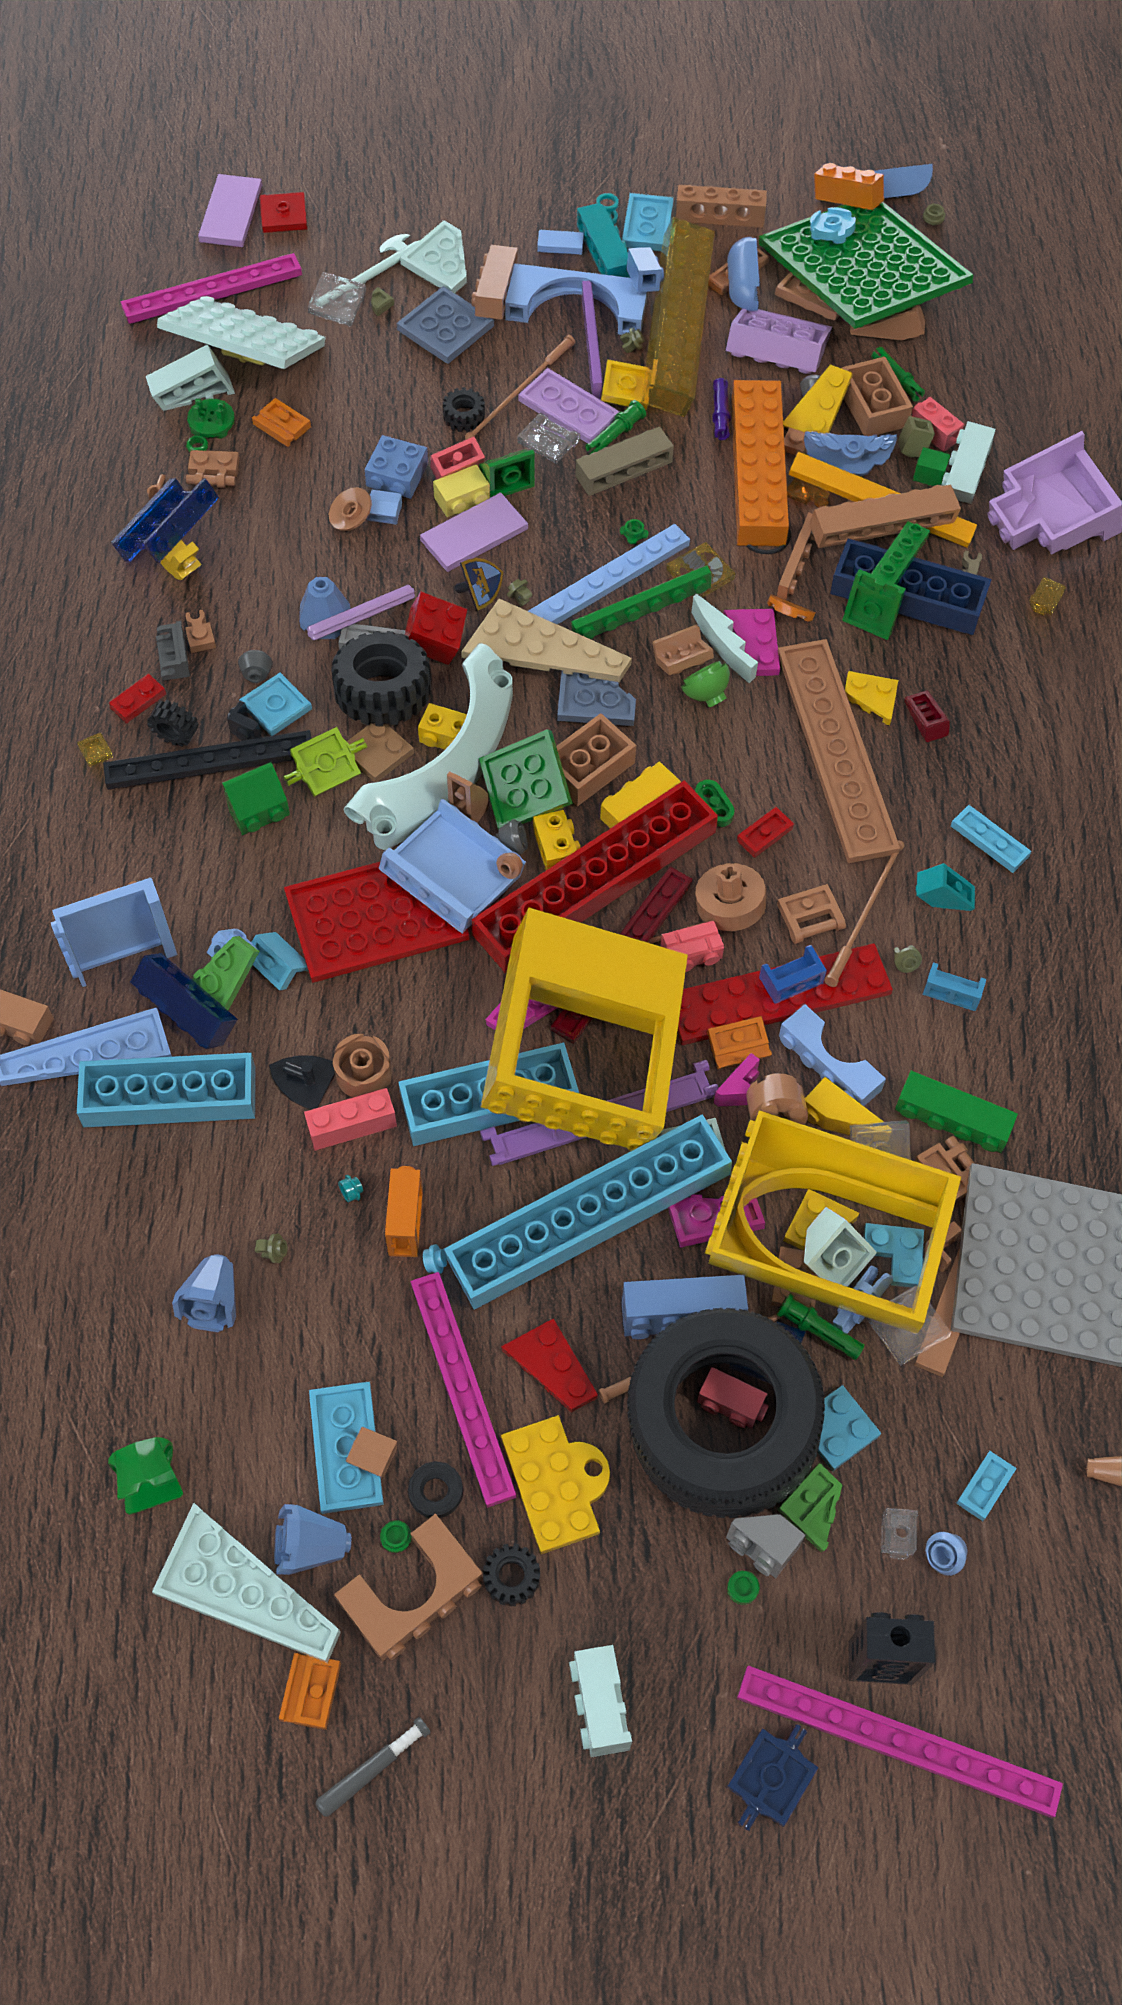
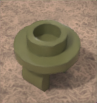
[620,327,645,353]
[507,579,532,606]
[894,945,922,973]
[255,1234,287,1263]

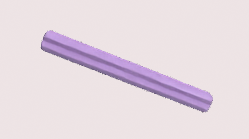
[307,585,415,640]

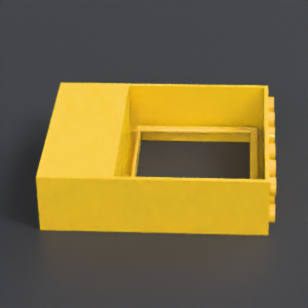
[481,908,688,1151]

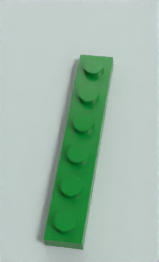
[571,565,711,639]

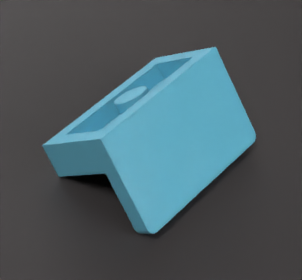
[251,932,308,990]

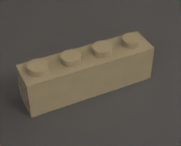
[575,427,674,496]

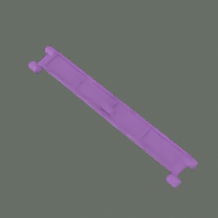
[480,1060,719,1166]

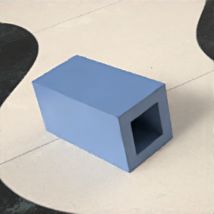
[627,247,664,292]

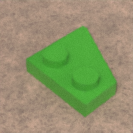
[777,1463,842,1552]

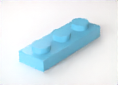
[951,805,1031,873]

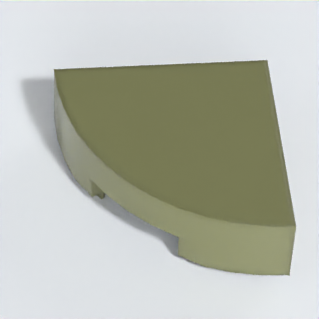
[371,287,394,316]

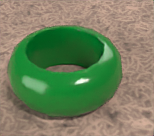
[186,435,208,452]

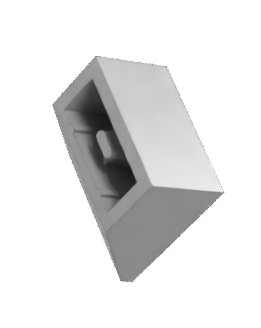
[726,1514,805,1578]

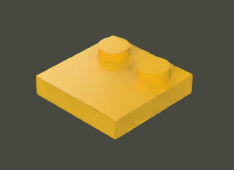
[601,360,653,410]

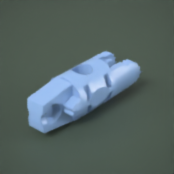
[833,1265,894,1333]

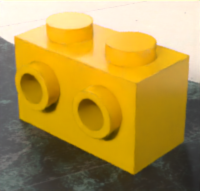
[418,703,467,750]
[533,810,581,870]

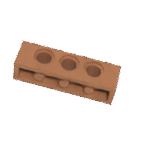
[675,185,767,228]

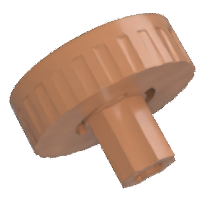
[695,863,766,931]

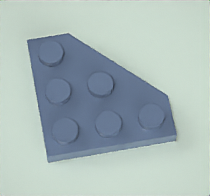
[557,670,636,726]

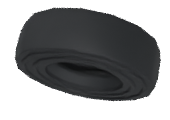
[408,1461,464,1518]

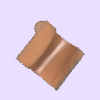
[147,474,165,502]

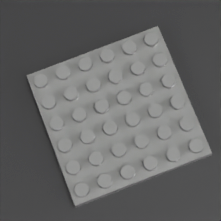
[951,1163,1122,1367]

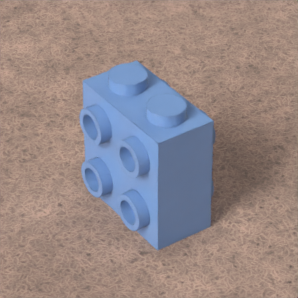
[365,435,428,499]

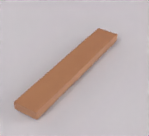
[915,1247,960,1377]

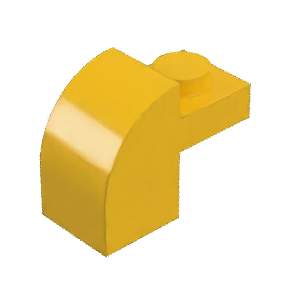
[154,533,201,580]

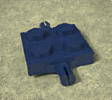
[727,1724,819,1831]

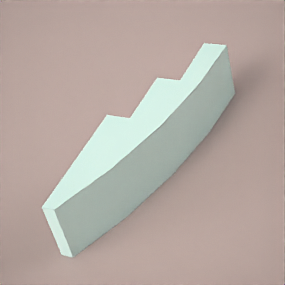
[692,594,758,683]

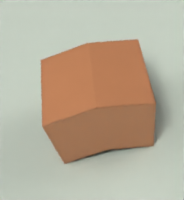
[346,1427,397,1478]

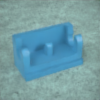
[923,962,986,1011]

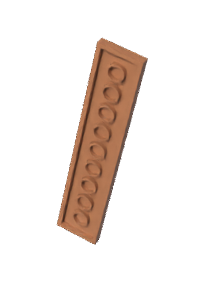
[778,639,900,863]

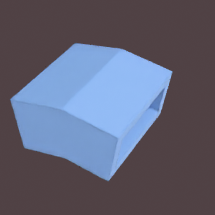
[367,489,402,525]

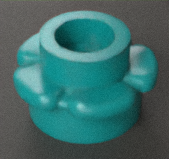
[338,1174,363,1203]

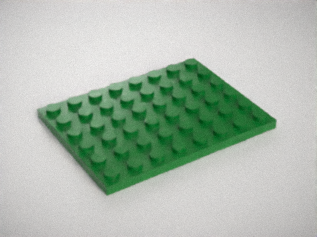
[759,202,973,329]

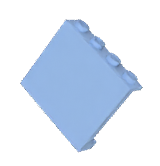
[379,799,526,933]
[51,878,177,987]

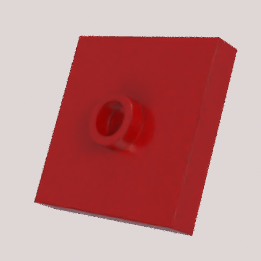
[260,192,307,233]

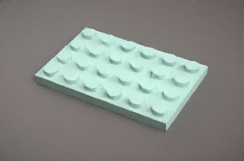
[157,296,325,369]

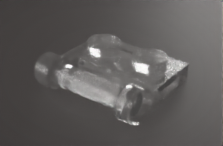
[517,413,581,464]

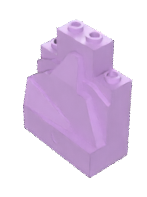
[987,431,1122,554]

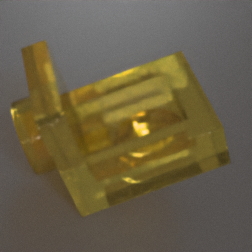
[1029,577,1066,615]

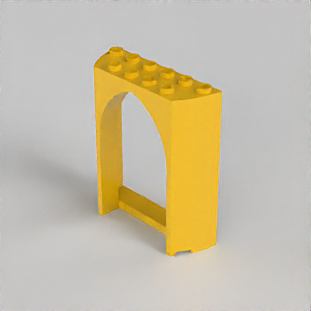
[705,1110,961,1333]

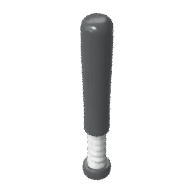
[316,1717,431,1817]

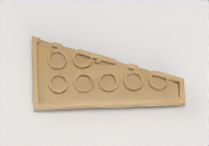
[461,599,632,682]

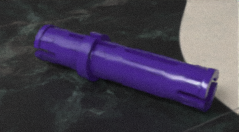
[712,378,731,440]

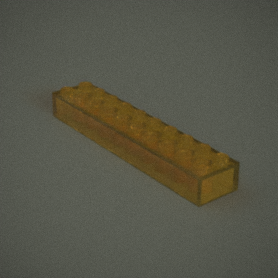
[641,217,715,417]

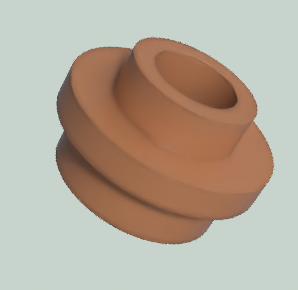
[496,853,523,879]

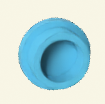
[423,1244,447,1274]

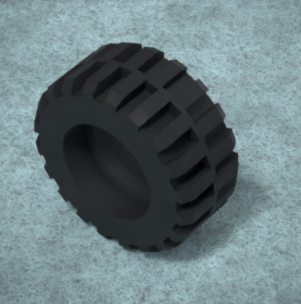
[331,631,431,726]

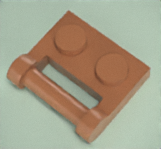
[777,884,846,944]

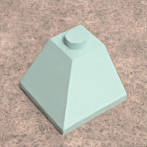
[804,1207,877,1287]

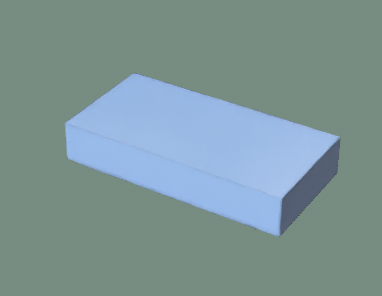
[538,230,584,255]

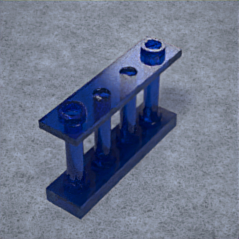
[111,478,219,563]

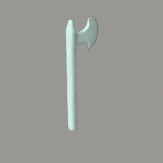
[315,234,419,310]

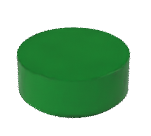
[727,1571,760,1605]

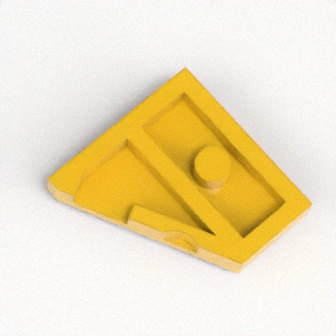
[845,671,898,725]
[783,1189,859,1251]

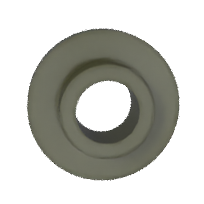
[923,204,945,225]

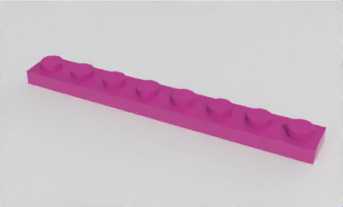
[120,253,302,324]
[411,1272,516,1508]

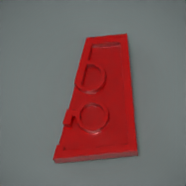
[501,1318,598,1413]

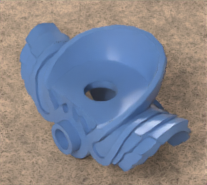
[804,431,897,476]

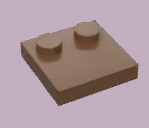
[347,723,414,782]

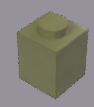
[898,416,935,457]

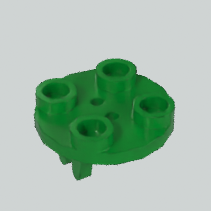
[187,398,235,439]

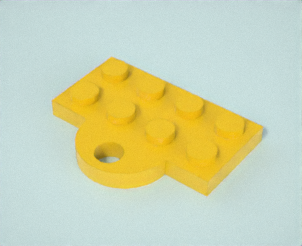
[501,1415,610,1554]

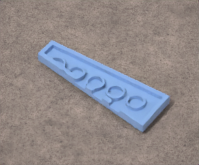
[0,1007,172,1086]

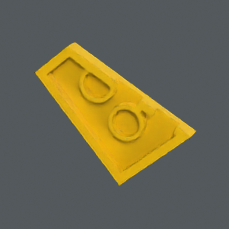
[783,365,853,433]

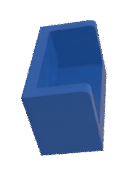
[759,945,827,1004]

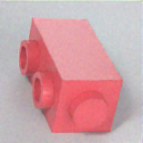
[912,397,964,452]
[697,1367,769,1428]

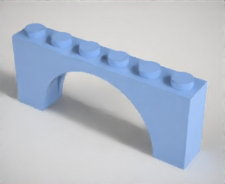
[505,263,648,335]

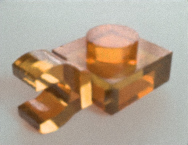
[787,477,830,508]

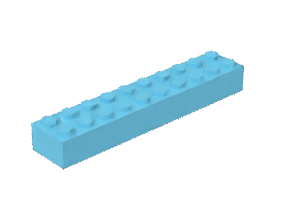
[444,1114,732,1310]

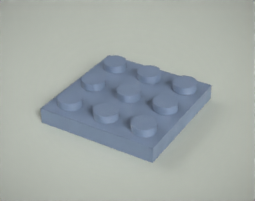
[397,286,494,364]

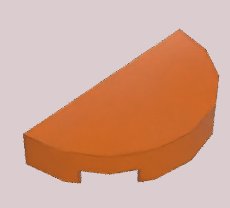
[767,594,816,621]

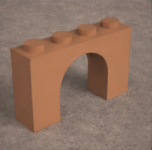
[334,1514,483,1662]

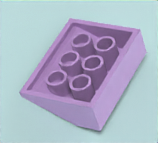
[726,308,832,374]

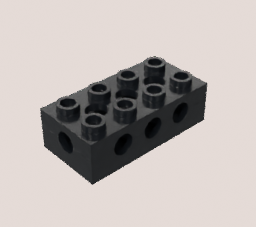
[848,1612,935,1685]

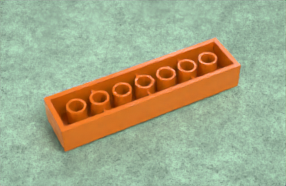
[731,380,789,546]

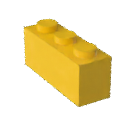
[600,761,681,828]

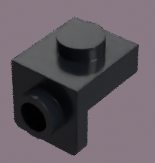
[227,700,262,741]

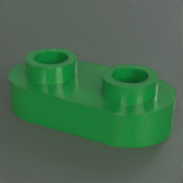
[695,780,735,827]

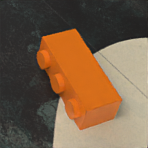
[814,163,884,210]

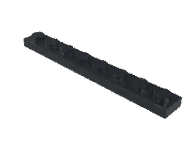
[103,730,312,790]

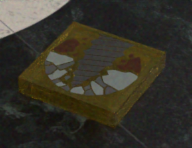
[666,542,736,598]

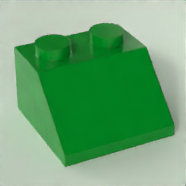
[479,450,535,498]
[222,762,290,835]

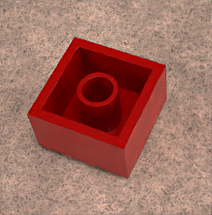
[405,591,467,665]

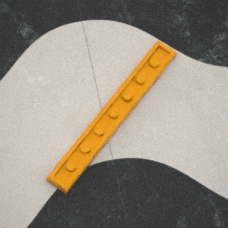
[788,452,977,548]

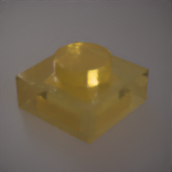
[77,732,113,767]

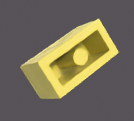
[433,464,490,517]

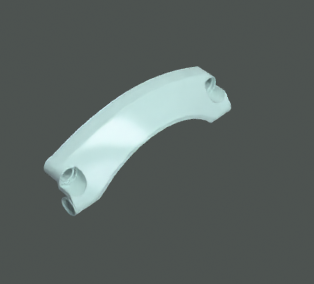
[344,643,513,850]

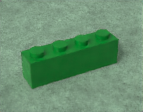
[895,1071,1018,1153]

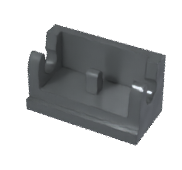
[156,621,190,681]

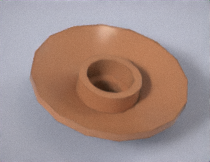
[329,487,372,531]

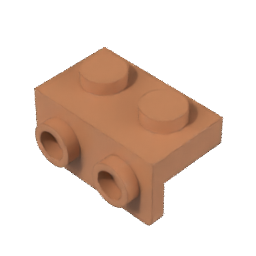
[653,625,714,675]

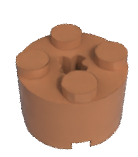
[333,1034,392,1098]
[746,1073,808,1125]

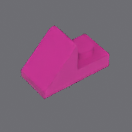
[714,1053,760,1107]

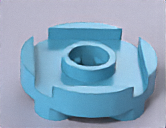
[810,208,856,244]

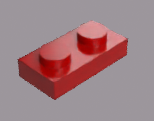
[109,674,166,723]
[737,807,794,858]

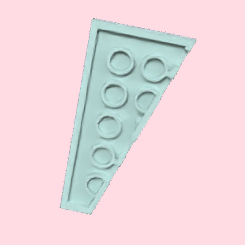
[152,1503,340,1663]

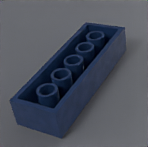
[830,538,992,635]

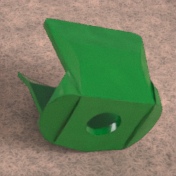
[108,1437,183,1515]

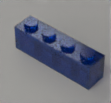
[130,953,238,1049]

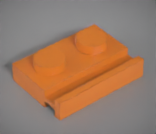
[252,398,311,447]
[707,1016,772,1070]
[279,1653,341,1730]

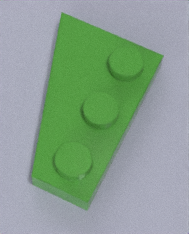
[177,936,260,1021]

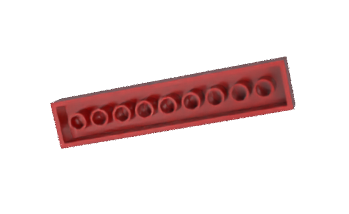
[472,780,718,973]

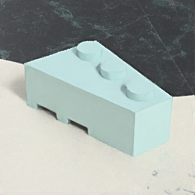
[146,344,235,411]
[941,421,996,504]
[569,1645,632,1757]

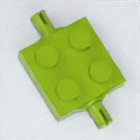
[284,727,367,797]

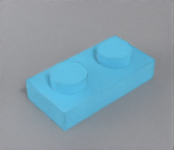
[956,1451,1017,1521]

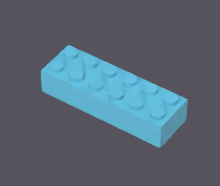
[398,1043,579,1146]
[77,1053,255,1127]

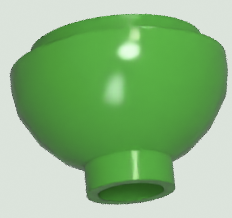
[681,661,730,707]

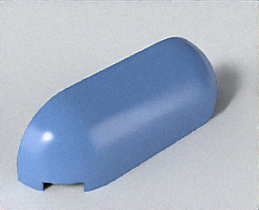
[874,164,933,198]
[727,237,759,311]

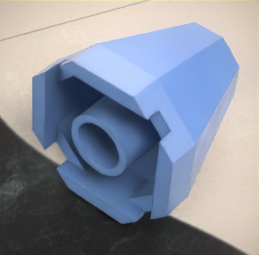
[299,577,351,639]
[172,1254,236,1332]
[274,1504,351,1575]

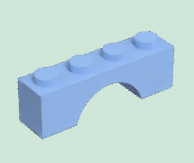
[779,1004,886,1106]

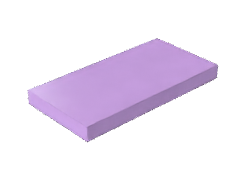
[198,174,262,247]
[518,368,620,443]
[420,493,528,572]

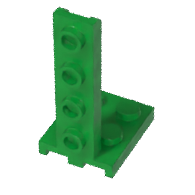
[842,521,930,640]

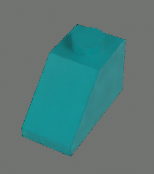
[916,863,975,911]

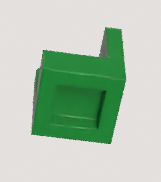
[913,447,950,486]

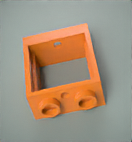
[385,1166,423,1257]

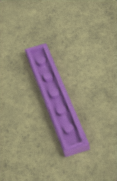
[582,281,602,400]

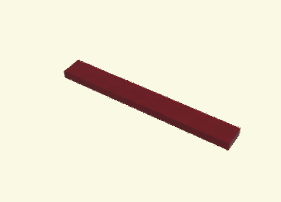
[551,866,693,1044]

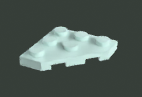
[400,221,467,293]

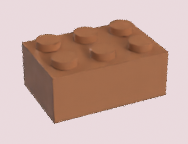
[842,357,913,436]
[556,713,636,806]

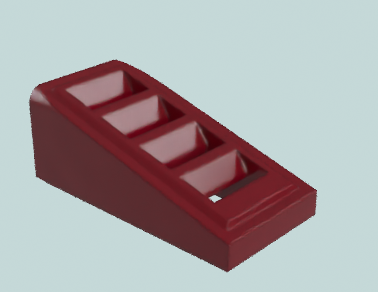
[904,690,950,742]

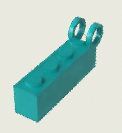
[577,193,630,278]

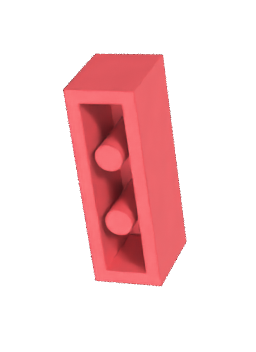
[304,1088,397,1151]

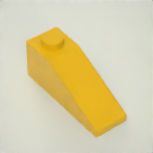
[805,1077,893,1144]

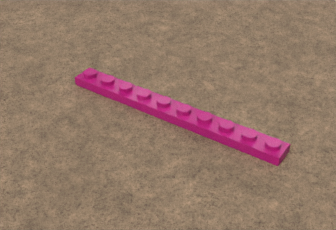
[737,1666,1063,1818]

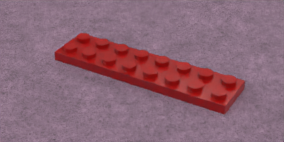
[677,943,893,1045]

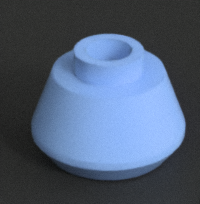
[925,1532,967,1575]

